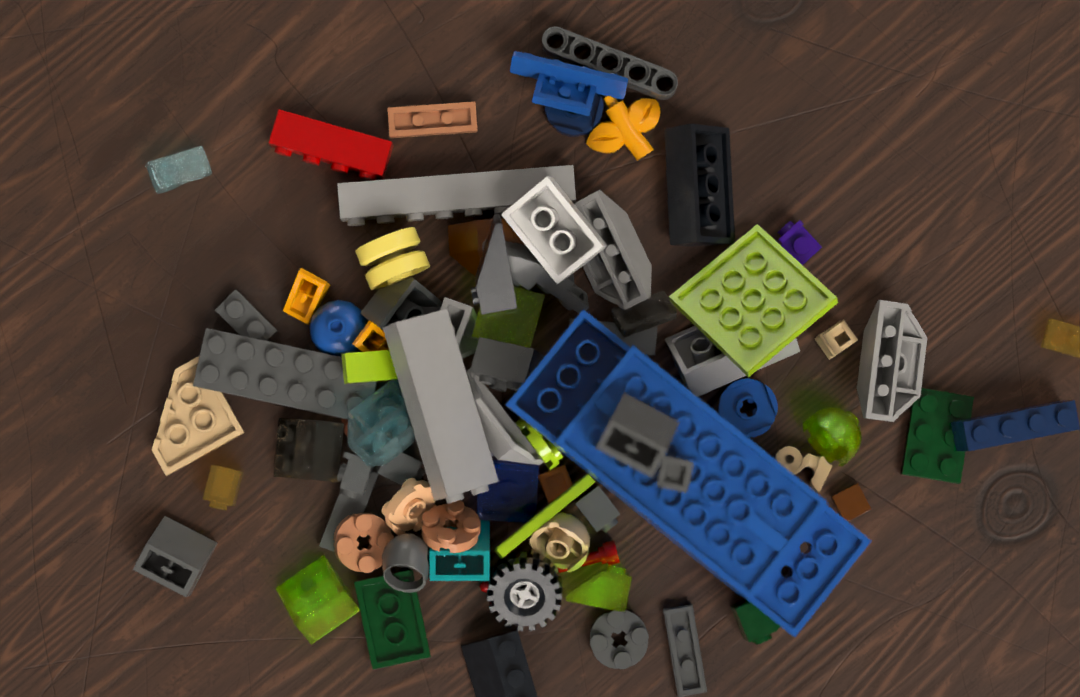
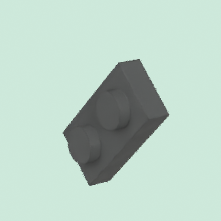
[215,289,278,341]

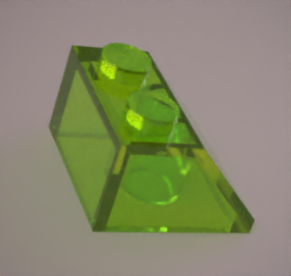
[565,565,632,612]

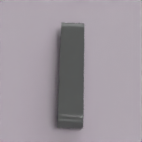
[542,26,678,100]

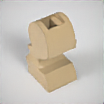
[814,319,858,360]
[775,446,832,493]

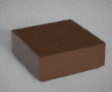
[831,483,872,521]

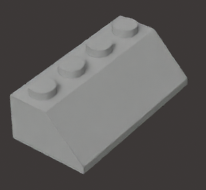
[664,326,800,397]

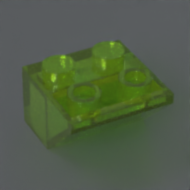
[275,555,361,645]

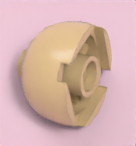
[529,512,590,572]

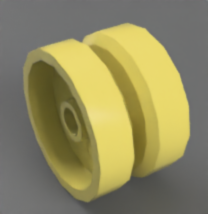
[355,227,430,290]

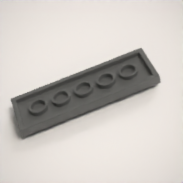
[193,328,377,424]

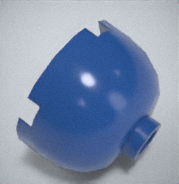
[309,300,367,357]

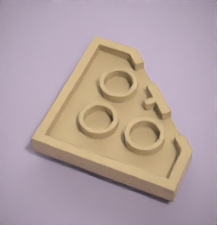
[152,356,245,476]

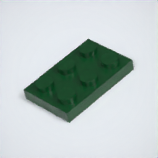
[901,388,974,484]
[354,569,431,670]

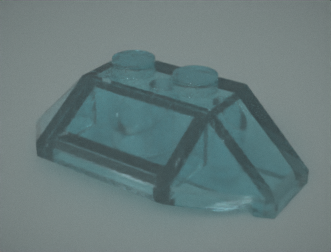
[348,380,416,467]

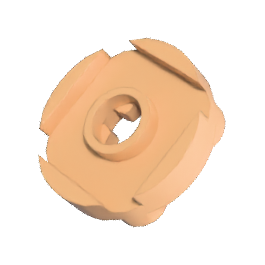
[382,478,436,535]

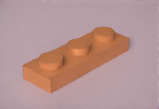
[388,102,478,138]

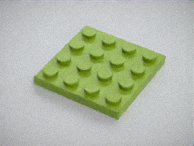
[669,224,838,378]

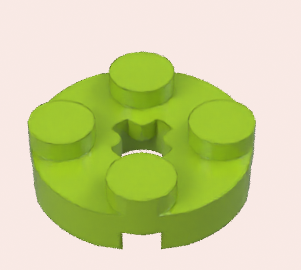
[515,418,563,470]

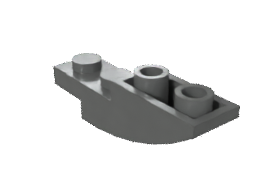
[482,240,589,314]

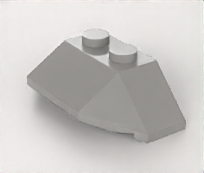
[574,190,652,310]
[857,300,927,422]
[467,368,544,466]

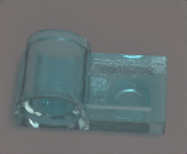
[146,146,213,194]

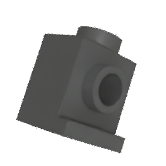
[337,452,375,499]

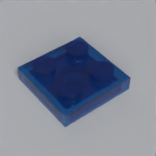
[477,460,539,523]

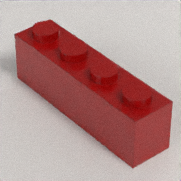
[269,109,393,181]

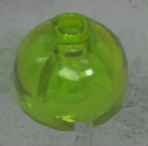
[803,407,862,467]

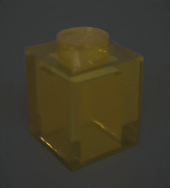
[203,464,244,510]

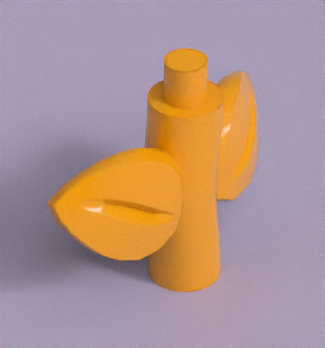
[586,96,660,161]

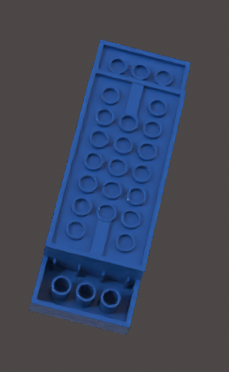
[506,309,871,637]

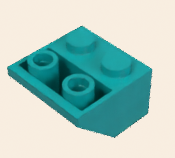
[430,520,490,581]

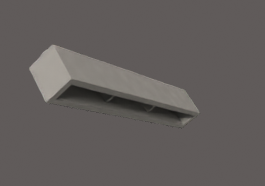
[337,165,576,226]

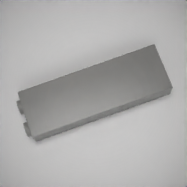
[383,309,499,504]

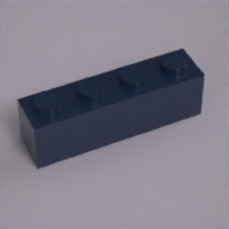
[951,400,1080,451]

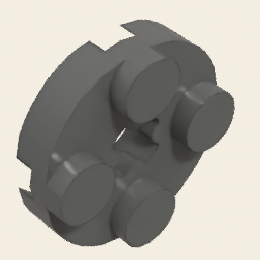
[590,610,649,669]

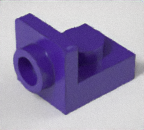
[776,220,822,265]

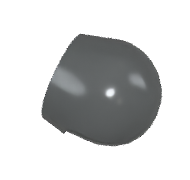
[382,533,430,592]

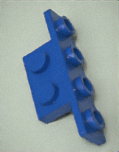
[510,51,628,116]

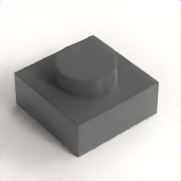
[656,456,694,493]

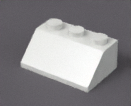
[501,176,608,284]

